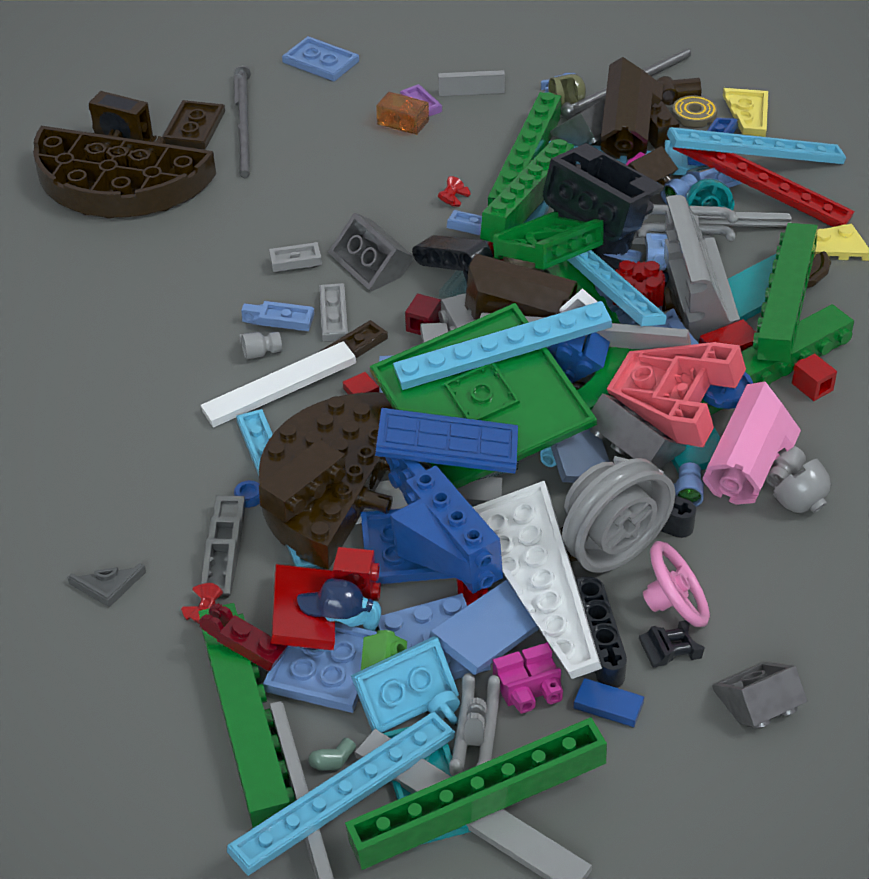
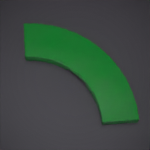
[577,347,630,410]

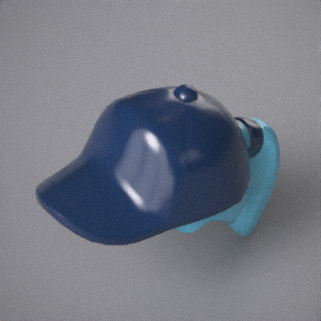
[297,578,381,631]

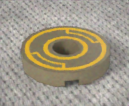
[672,95,718,128]

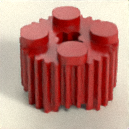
[613,260,665,308]

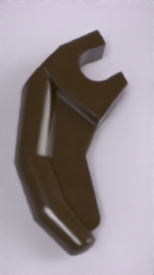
[807,251,831,288]

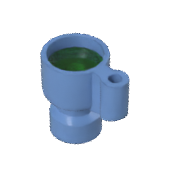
[660,174,698,204]
[674,462,704,507]

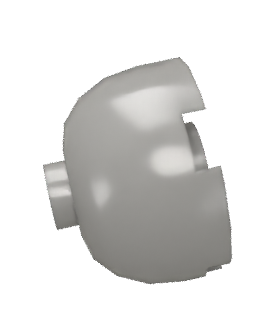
[773,459,831,513]

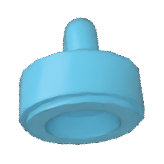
[427,691,460,724]

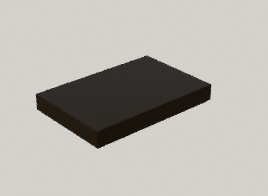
[162,100,225,150]

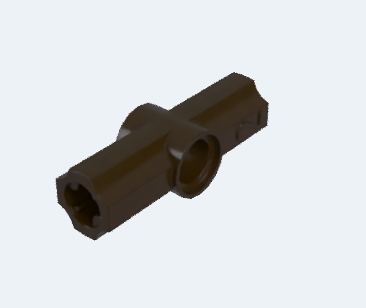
[657,76,702,105]

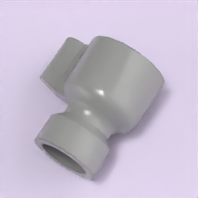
[239,332,282,360]
[766,446,806,488]

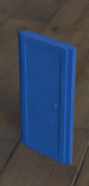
[375,408,518,474]

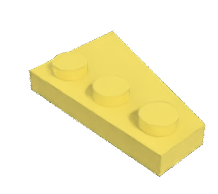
[723,88,768,137]
[814,224,869,261]

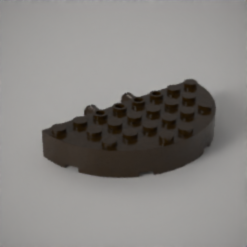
[33,125,216,219]
[259,392,393,570]

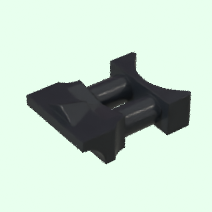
[639,620,705,667]

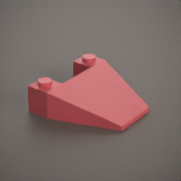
[607,342,746,447]

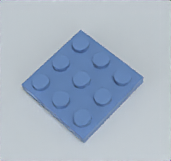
[377,594,491,680]
[263,622,377,713]

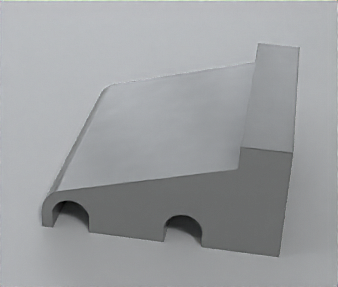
[664,195,740,339]

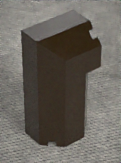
[601,57,663,160]
[465,254,578,320]

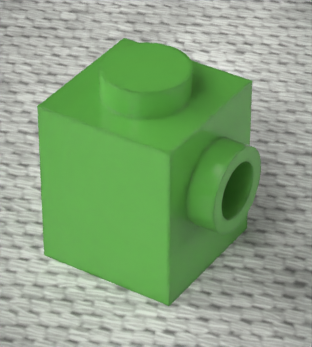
[361,630,407,670]

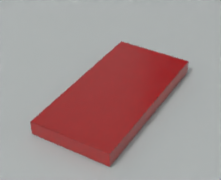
[271,564,335,650]

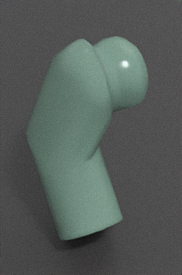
[308,738,356,771]

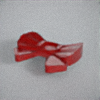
[438,176,471,207]
[181,583,223,623]

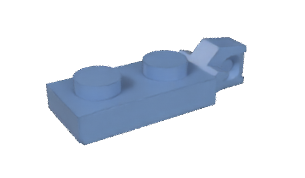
[241,301,314,331]

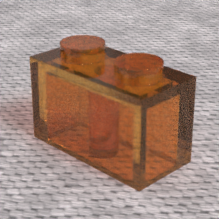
[376,92,429,135]

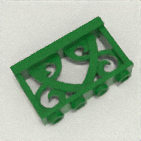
[493,212,603,270]

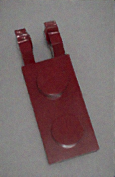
[198,603,287,671]

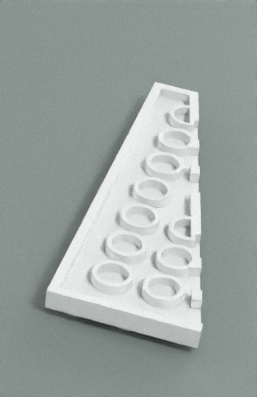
[473,481,602,679]

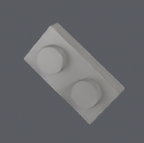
[269,242,322,272]

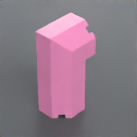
[702,382,801,505]

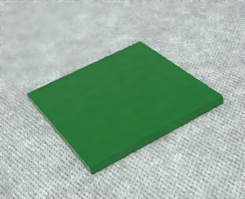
[370,303,597,489]

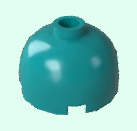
[685,178,735,210]

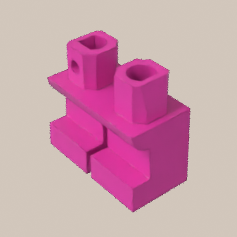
[493,642,563,714]

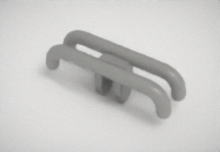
[637,205,738,241]
[449,673,500,776]

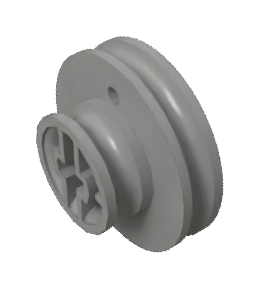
[562,458,675,573]

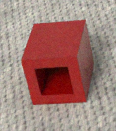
[792,354,837,401]

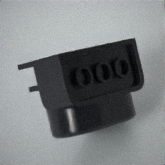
[543,143,664,256]

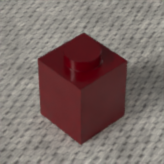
[405,293,441,335]

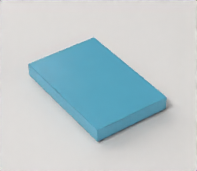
[351,636,459,733]

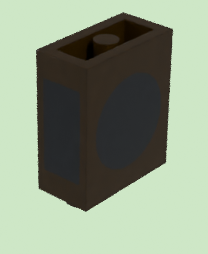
[89,91,153,142]

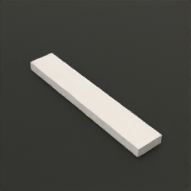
[201,341,356,428]

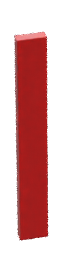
[673,147,855,227]

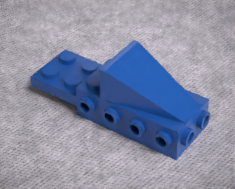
[385,457,503,594]

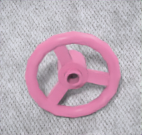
[643,541,710,627]

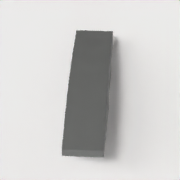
[201,495,246,596]

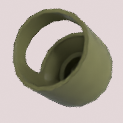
[548,74,586,107]

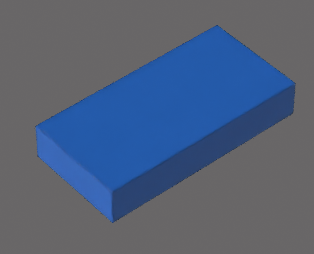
[574,678,644,727]

